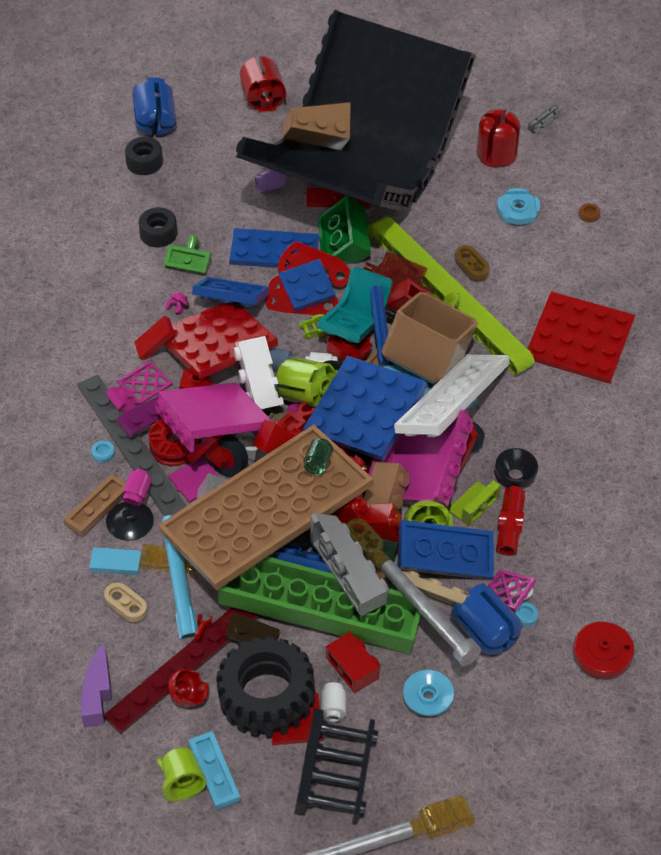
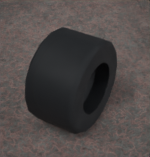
[125,137,163,175]
[138,207,178,248]

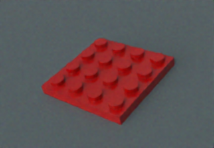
[527,291,636,384]
[164,301,278,379]

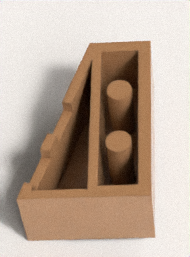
[283,102,350,150]

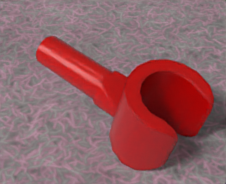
[194,614,213,640]

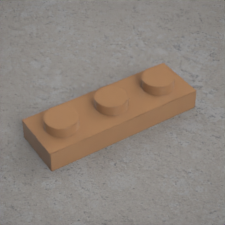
[63,474,126,537]

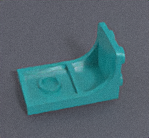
[318,267,393,343]

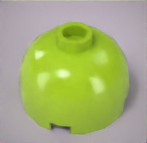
[404,500,453,526]

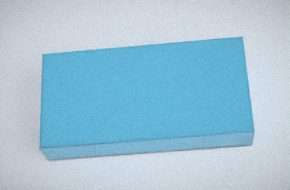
[90,547,142,575]

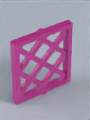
[117,361,173,405]
[488,570,536,612]

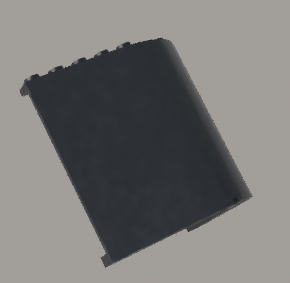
[236,10,476,211]

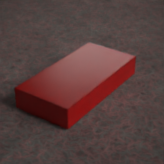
[135,315,175,360]

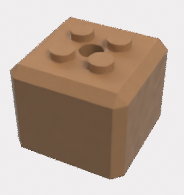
[381,292,478,385]

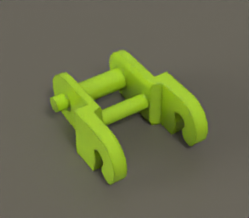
[299,314,326,339]

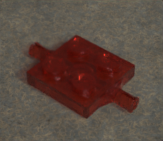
[363,251,433,293]

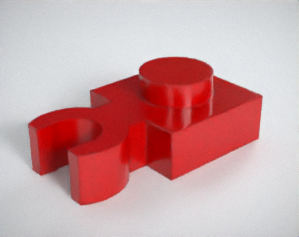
[279,402,315,431]

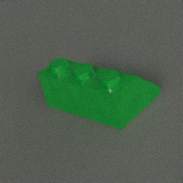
[317,195,371,264]

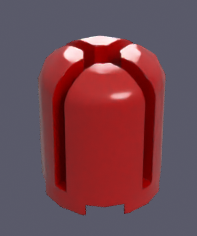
[240,56,287,113]
[476,109,521,168]

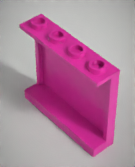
[155,382,271,452]
[365,410,473,507]

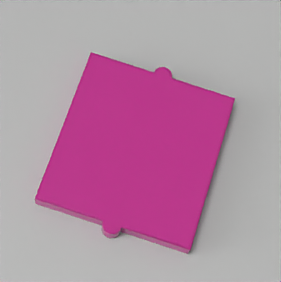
[168,457,219,503]

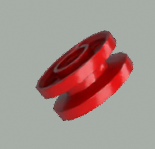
[149,418,197,467]

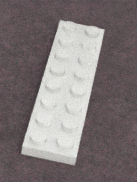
[394,354,510,437]

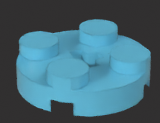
[497,188,540,225]

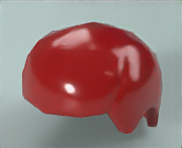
[168,669,209,708]

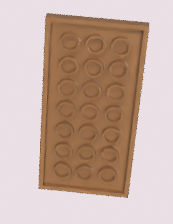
[158,425,374,590]

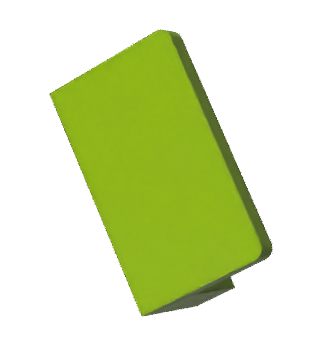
[448,480,501,526]

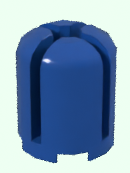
[132,77,176,137]
[451,583,522,656]

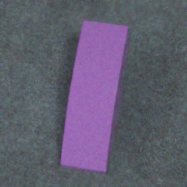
[81,645,112,727]

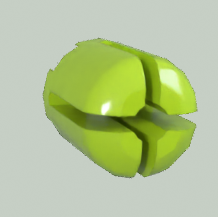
[275,357,338,408]

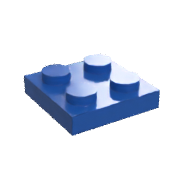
[279,259,336,312]

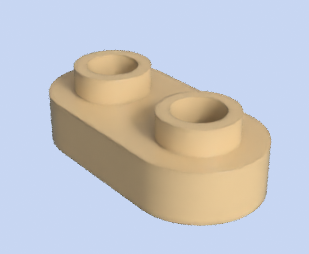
[104,582,147,622]

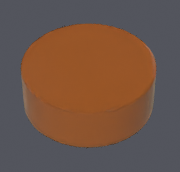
[579,203,600,223]

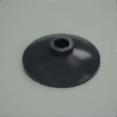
[106,502,154,541]

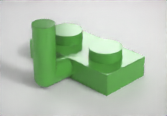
[164,235,212,275]

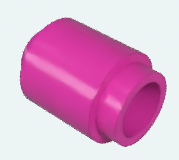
[122,469,152,506]

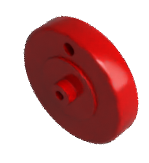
[573,621,635,678]

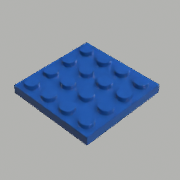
[303,356,428,461]

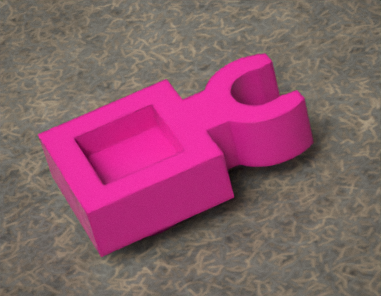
[106,386,138,413]

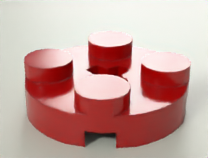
[326,335,372,360]

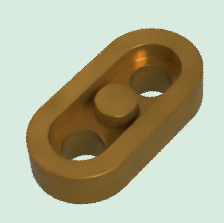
[455,245,489,281]

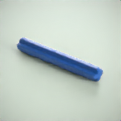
[370,285,391,366]

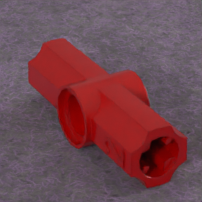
[496,486,525,556]

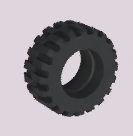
[216,636,316,738]

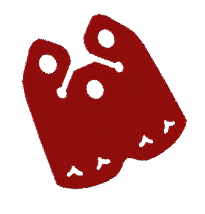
[265,242,351,315]

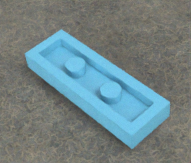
[188,731,240,810]

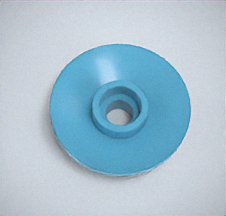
[403,670,454,716]

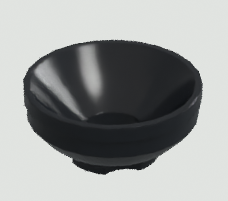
[495,448,538,487]

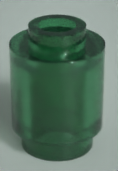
[303,438,334,475]

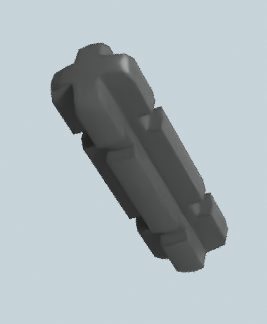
[528,105,561,133]

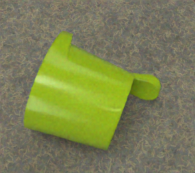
[157,748,207,802]

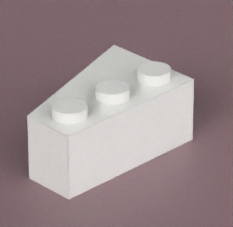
[233,336,284,409]

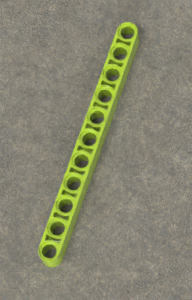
[368,215,535,376]

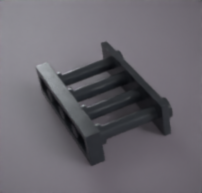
[294,708,378,825]

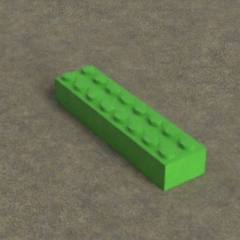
[218,556,421,654]

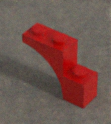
[330,494,402,554]

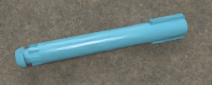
[161,515,198,640]

